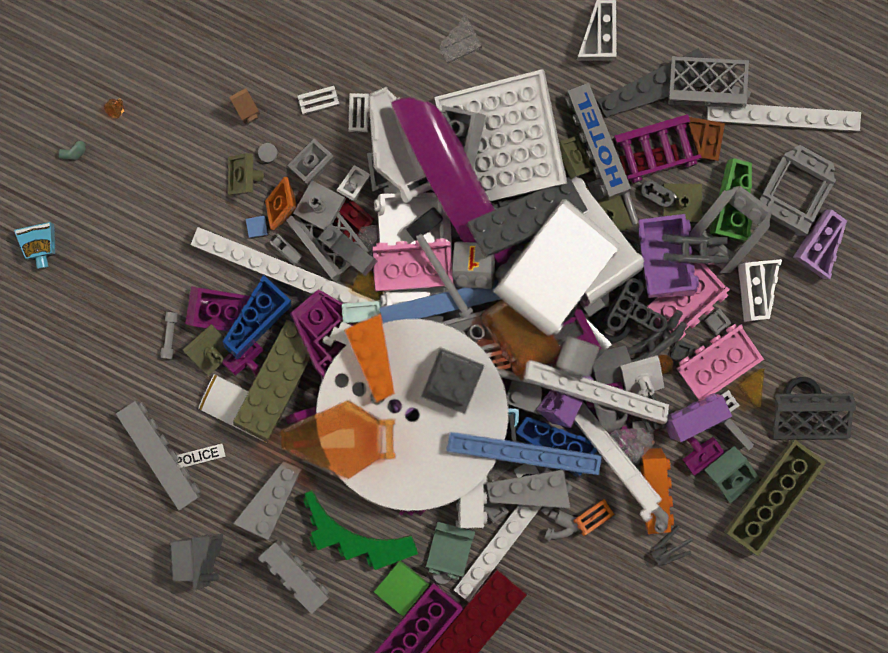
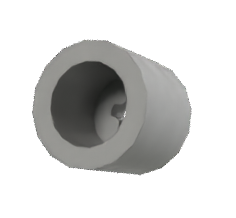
[556,336,600,378]

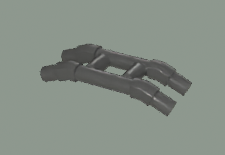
[662,234,729,265]
[627,310,687,362]

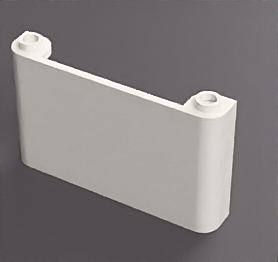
[534,177,644,307]
[374,193,453,307]
[493,199,620,336]

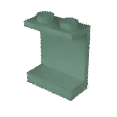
[426,522,475,580]

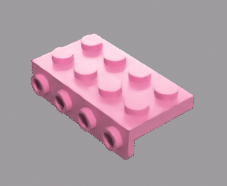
[372,239,453,292]
[643,263,730,341]
[676,324,764,402]

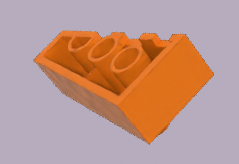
[345,314,395,402]
[640,448,674,534]

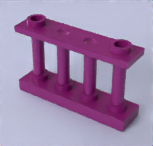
[613,114,701,184]

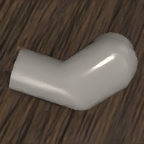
[652,504,669,533]

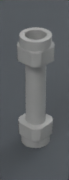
[161,312,178,359]

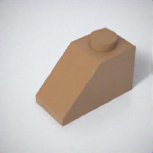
[229,88,260,123]

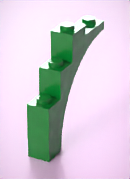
[303,490,418,570]

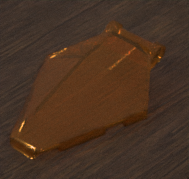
[281,400,396,479]

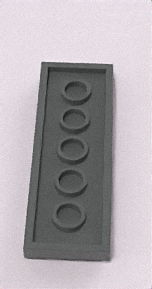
[467,177,588,258]

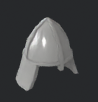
[594,403,627,433]

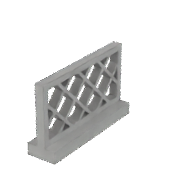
[669,56,749,108]
[286,213,370,282]

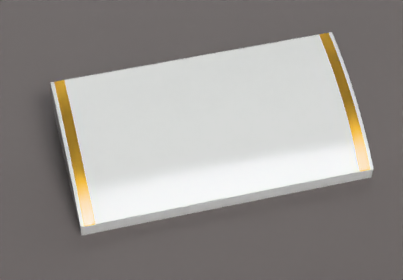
[198,374,267,443]

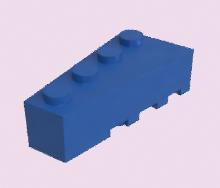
[223,275,291,360]
[515,417,597,477]

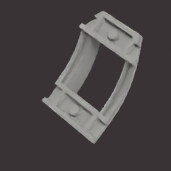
[759,145,836,236]
[687,186,771,273]

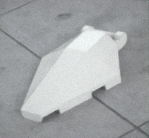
[369,87,433,203]

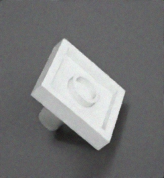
[620,355,664,396]

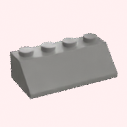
[440,305,519,354]

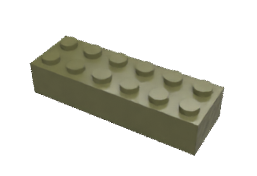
[233,320,311,443]
[724,439,827,556]

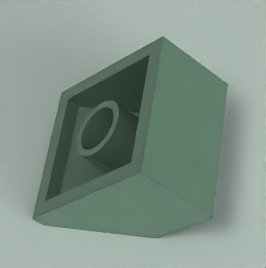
[705,446,760,503]

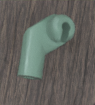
[59,141,86,160]

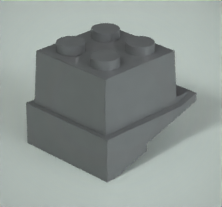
[421,347,484,414]
[169,534,223,590]

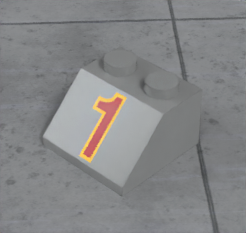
[452,242,495,289]

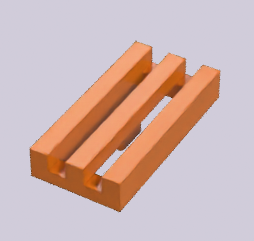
[573,499,614,536]

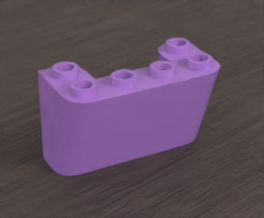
[638,214,699,298]

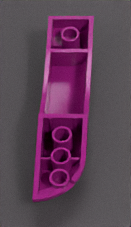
[391,98,518,268]

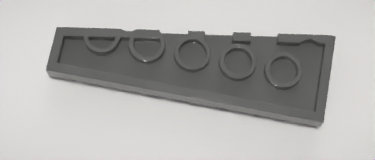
[597,48,715,118]

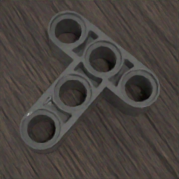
[604,278,667,332]

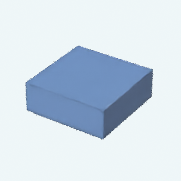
[246,216,268,238]

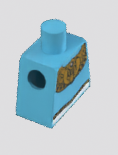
[14,222,55,269]

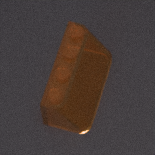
[481,299,561,380]

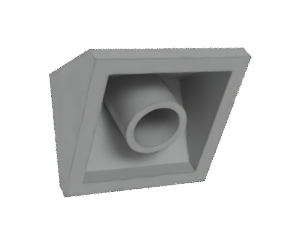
[287,139,335,186]
[592,346,632,386]

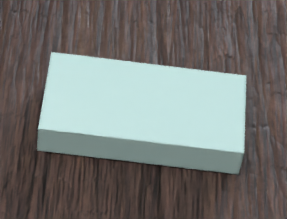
[342,301,381,323]

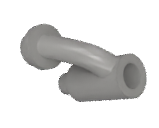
[544,510,578,542]

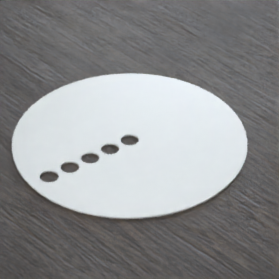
[316,319,508,510]

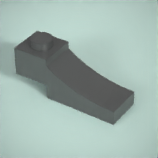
[318,224,377,276]

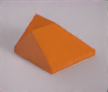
[265,177,297,230]

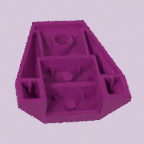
[291,289,361,378]

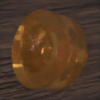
[104,99,125,119]
[658,355,673,374]

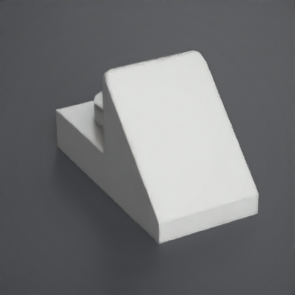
[337,165,370,201]

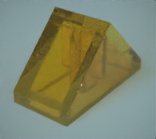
[351,270,383,301]
[737,368,765,407]

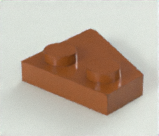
[689,117,725,162]

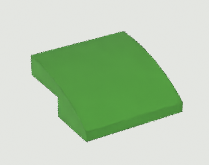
[374,561,430,616]

